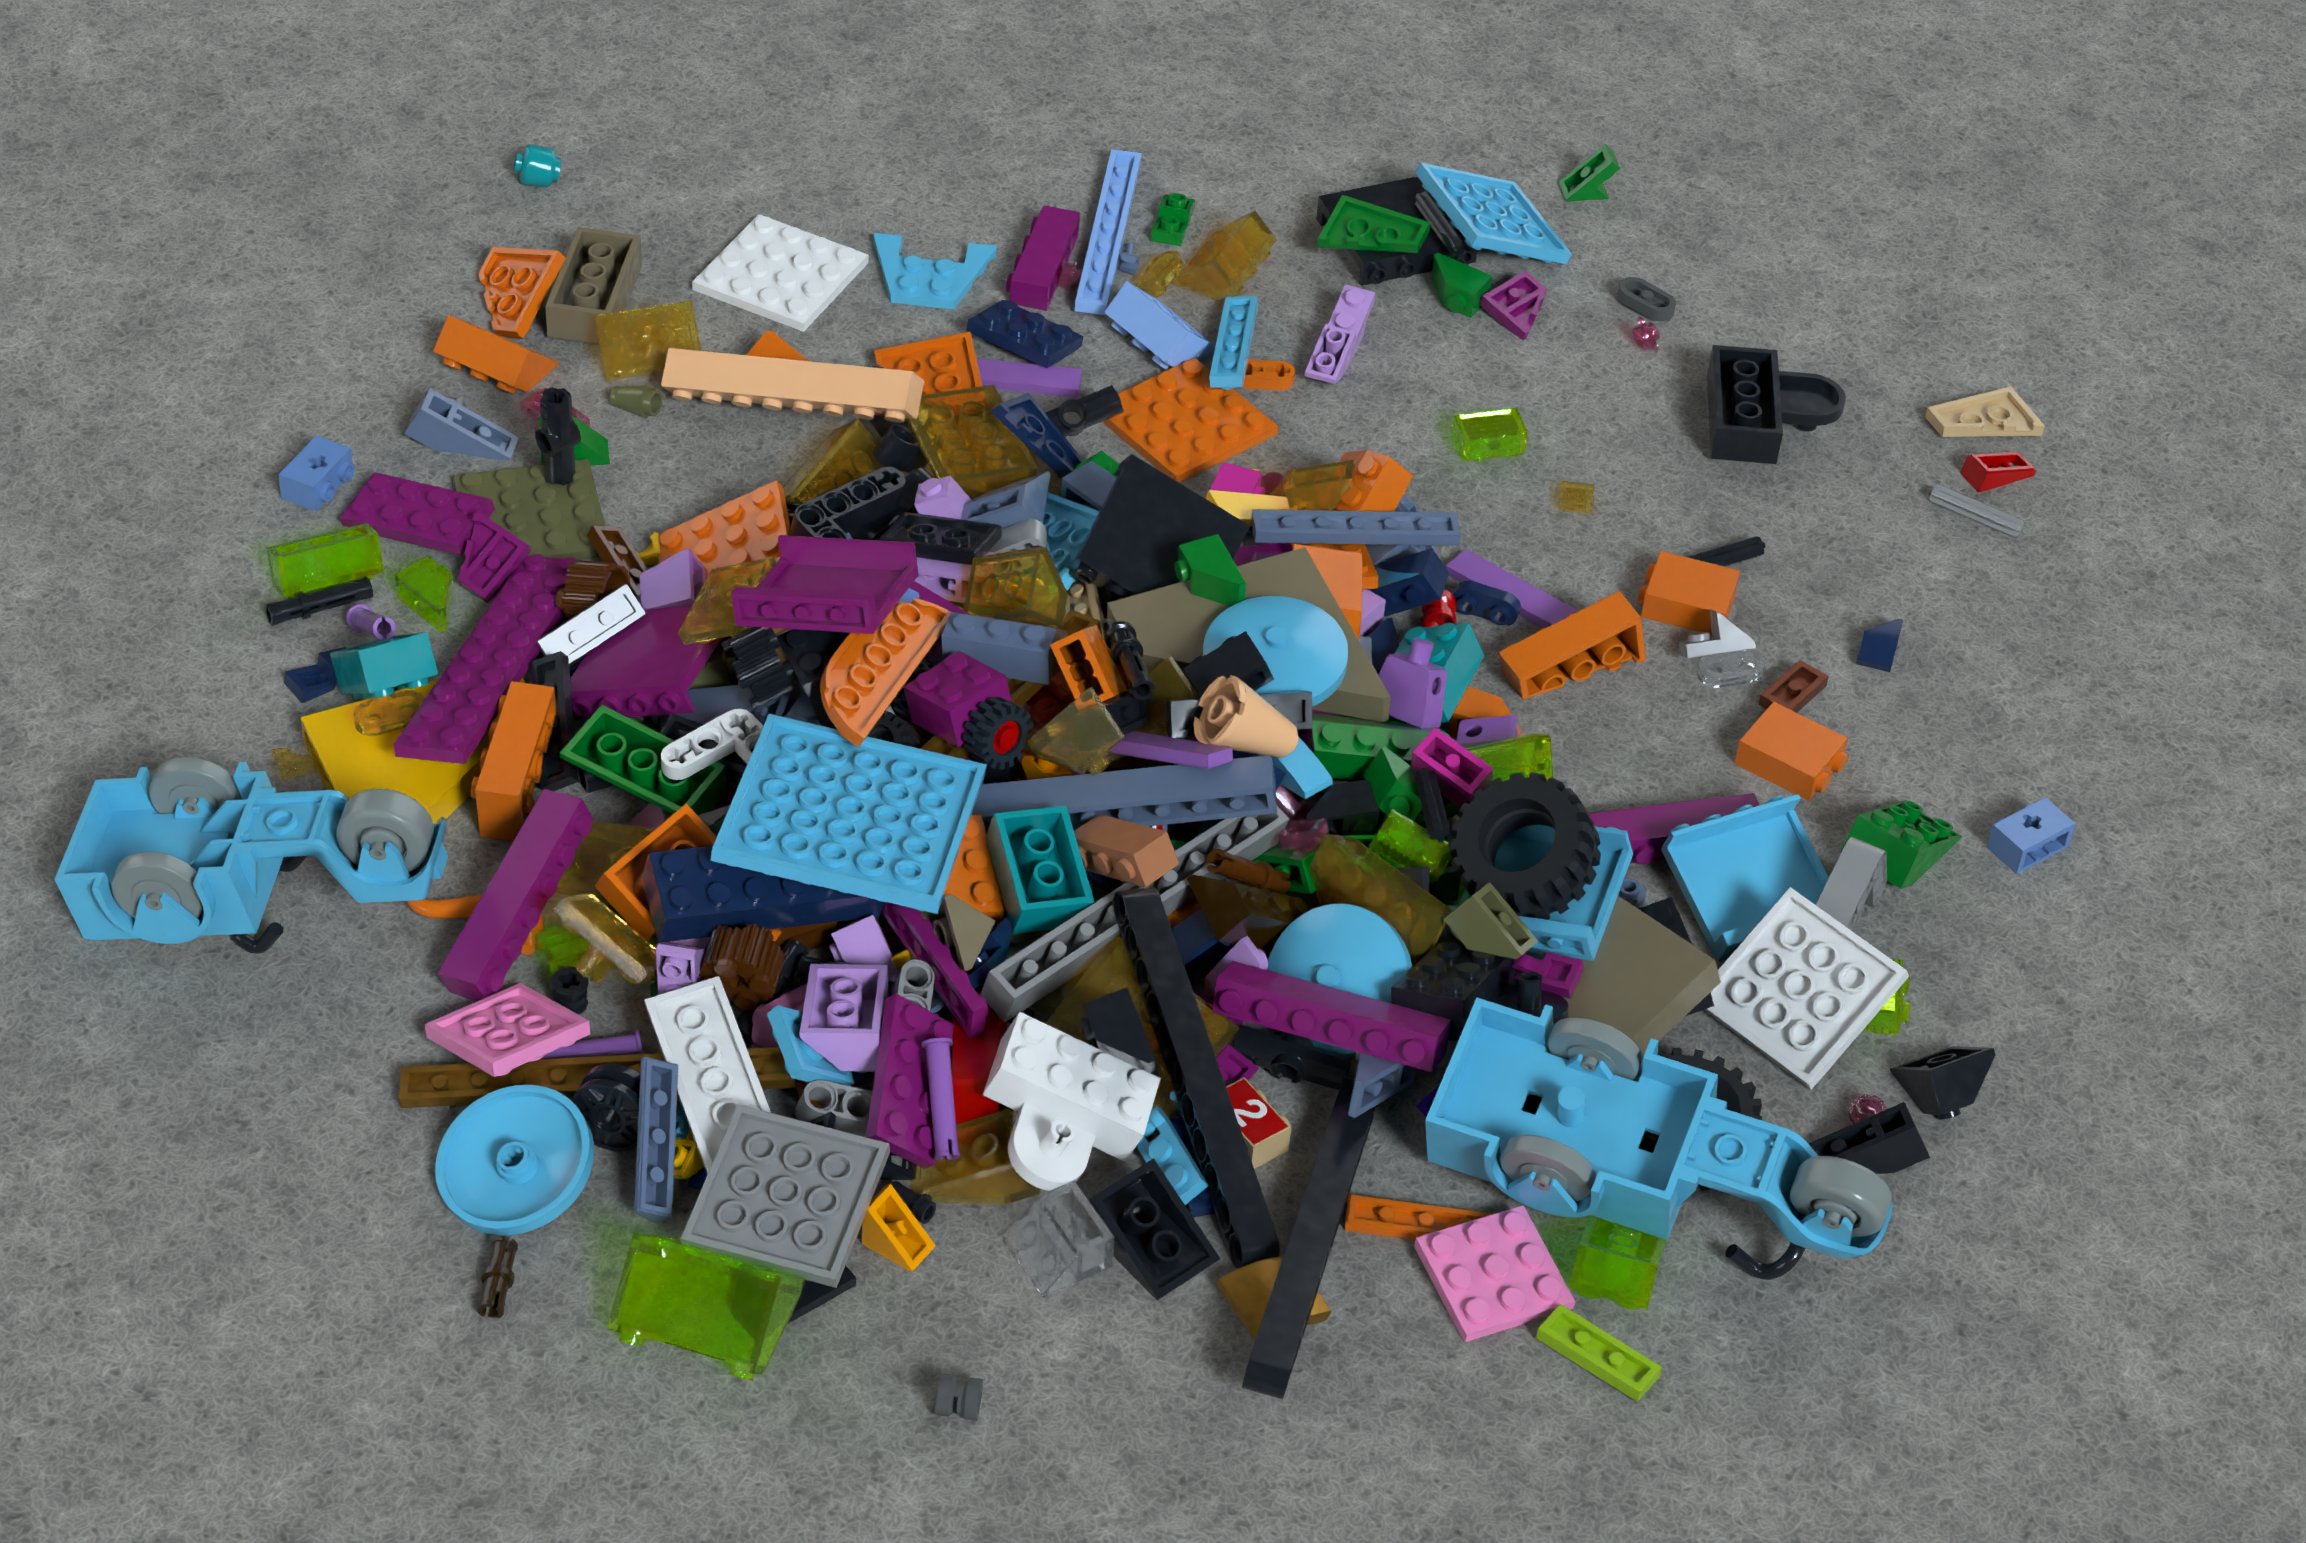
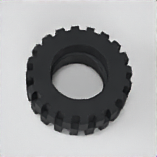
[1449,772,1601,920]

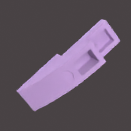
[1305,285,1375,384]

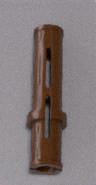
[1206,849,1291,894]

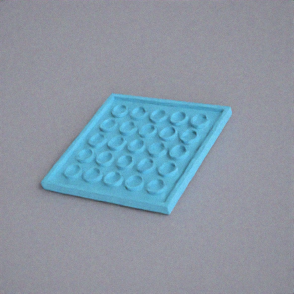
[711,714,987,914]

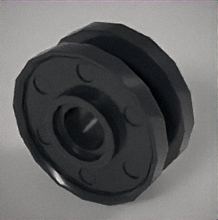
[571,1063,640,1151]

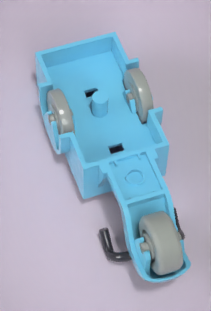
[1425,997,1893,1280]

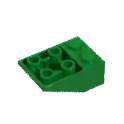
[1840,800,1962,889]

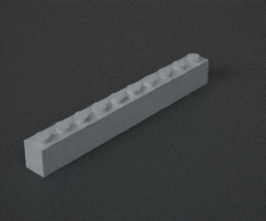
[980,806,1289,1022]

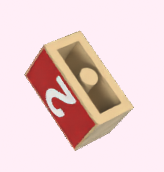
[1226,1077,1291,1169]

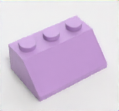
[800,964,889,1073]

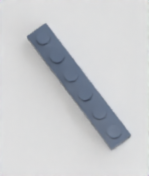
[1251,509,1461,546]

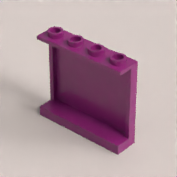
[731,535,919,634]
[570,603,746,720]

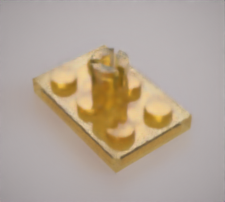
[593,300,702,382]
[678,557,776,645]
[553,892,657,985]

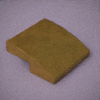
[1216,1255,1332,1340]

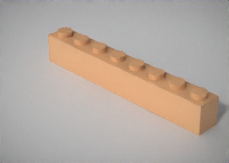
[661,348,924,423]

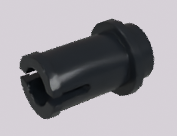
[891,1181,936,1224]

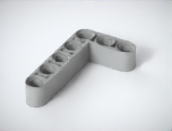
[1816,837,1887,930]
[795,959,935,1137]

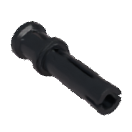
[1104,621,1155,700]

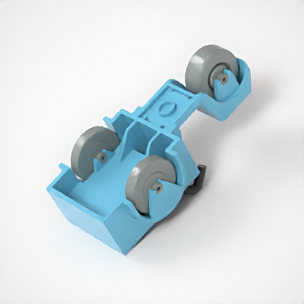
[54,757,448,954]

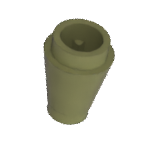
[610,385,662,418]

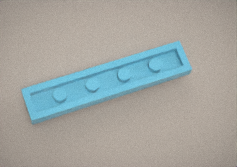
[1209,296,1258,390]

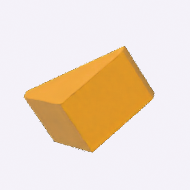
[862,1184,936,1272]

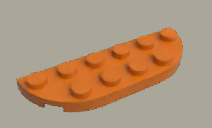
[820,598,951,748]

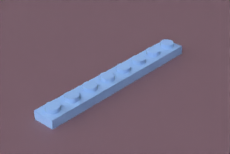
[1075,149,1142,315]

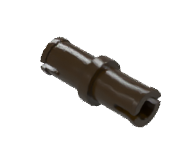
[477,1236,518,1318]

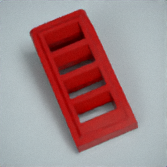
[1960,451,2037,492]

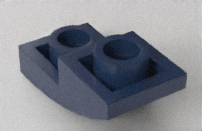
[967,917,1012,989]

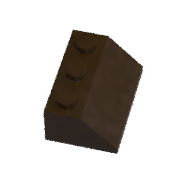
[1187,875,1310,952]

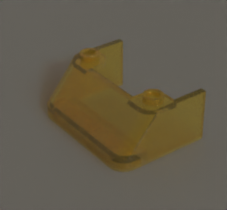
[1026,656,1200,776]

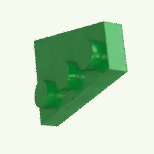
[1317,195,1430,253]

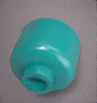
[513,144,561,188]

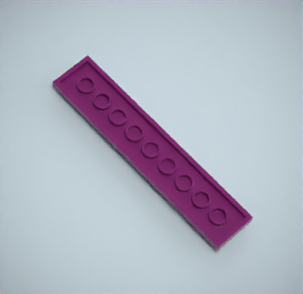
[393,554,581,764]

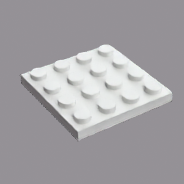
[692,214,869,332]
[1704,887,1909,1090]

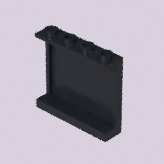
[1316,177,1477,286]
[1066,454,1250,601]

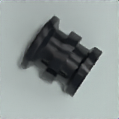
[550,967,589,1014]

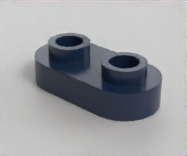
[1453,581,1521,626]

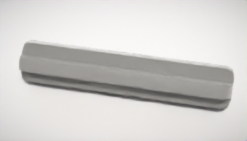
[1929,484,2025,538]

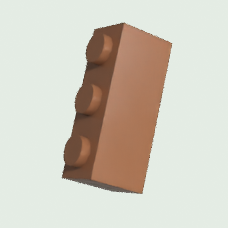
[1074,814,1179,887]

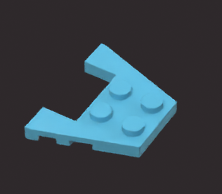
[874,233,997,309]

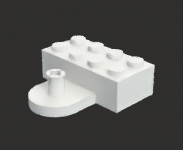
[983,1012,1161,1191]

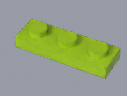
[1536,1304,1662,1402]

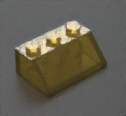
[1171,210,1277,301]
[964,546,1068,629]

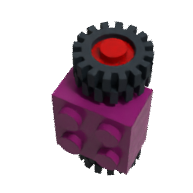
[893,651,1034,770]

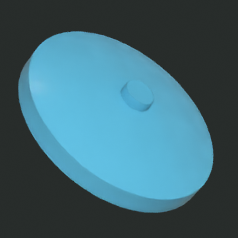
[1203,596,1348,707]
[1267,903,1412,1057]
[435,1085,594,1236]

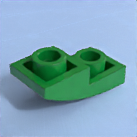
[1150,193,1195,246]

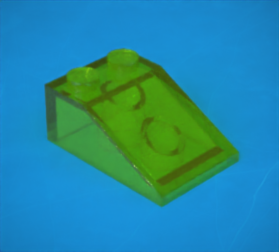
[1569,1215,1667,1310]

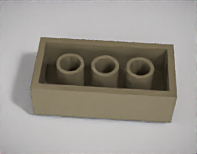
[545,227,642,346]

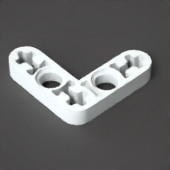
[661,709,763,780]

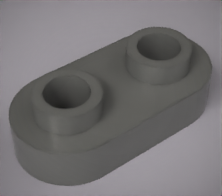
[1617,277,1676,321]

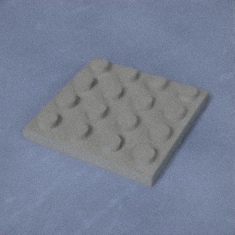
[681,1104,890,1288]

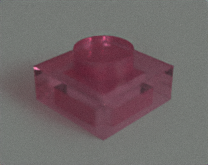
[1279,818,1329,852]

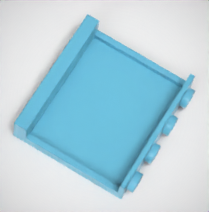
[1661,794,1829,961]
[1443,825,1633,961]

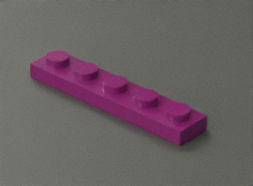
[881,902,988,1039]

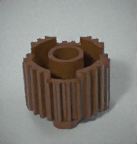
[556,561,631,620]
[699,924,786,1010]

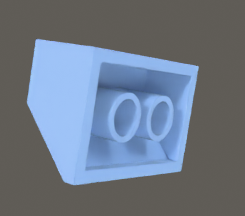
[1104,281,1215,370]

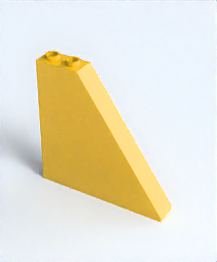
[301,677,525,824]

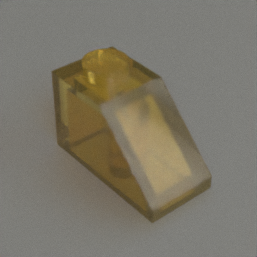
[1285,460,1355,511]

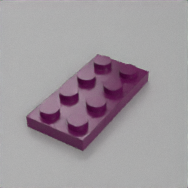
[340,472,495,555]
[866,994,954,1169]

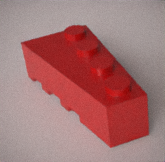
[952,991,1007,1142]

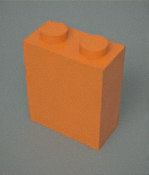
[1637,551,1740,635]
[1050,625,1127,711]
[1734,702,1849,801]

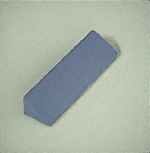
[634,1057,678,1223]

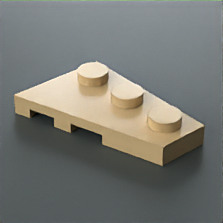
[1925,386,2045,437]

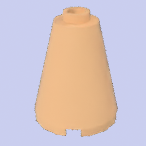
[1193,675,1299,758]

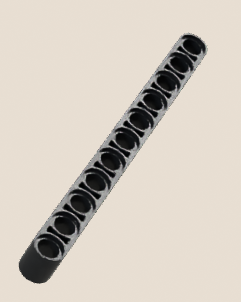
[1113,887,1280,1269]
[1242,1075,1377,1400]

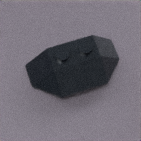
[775,629,849,730]

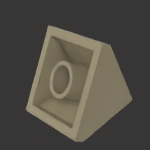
[919,894,995,971]

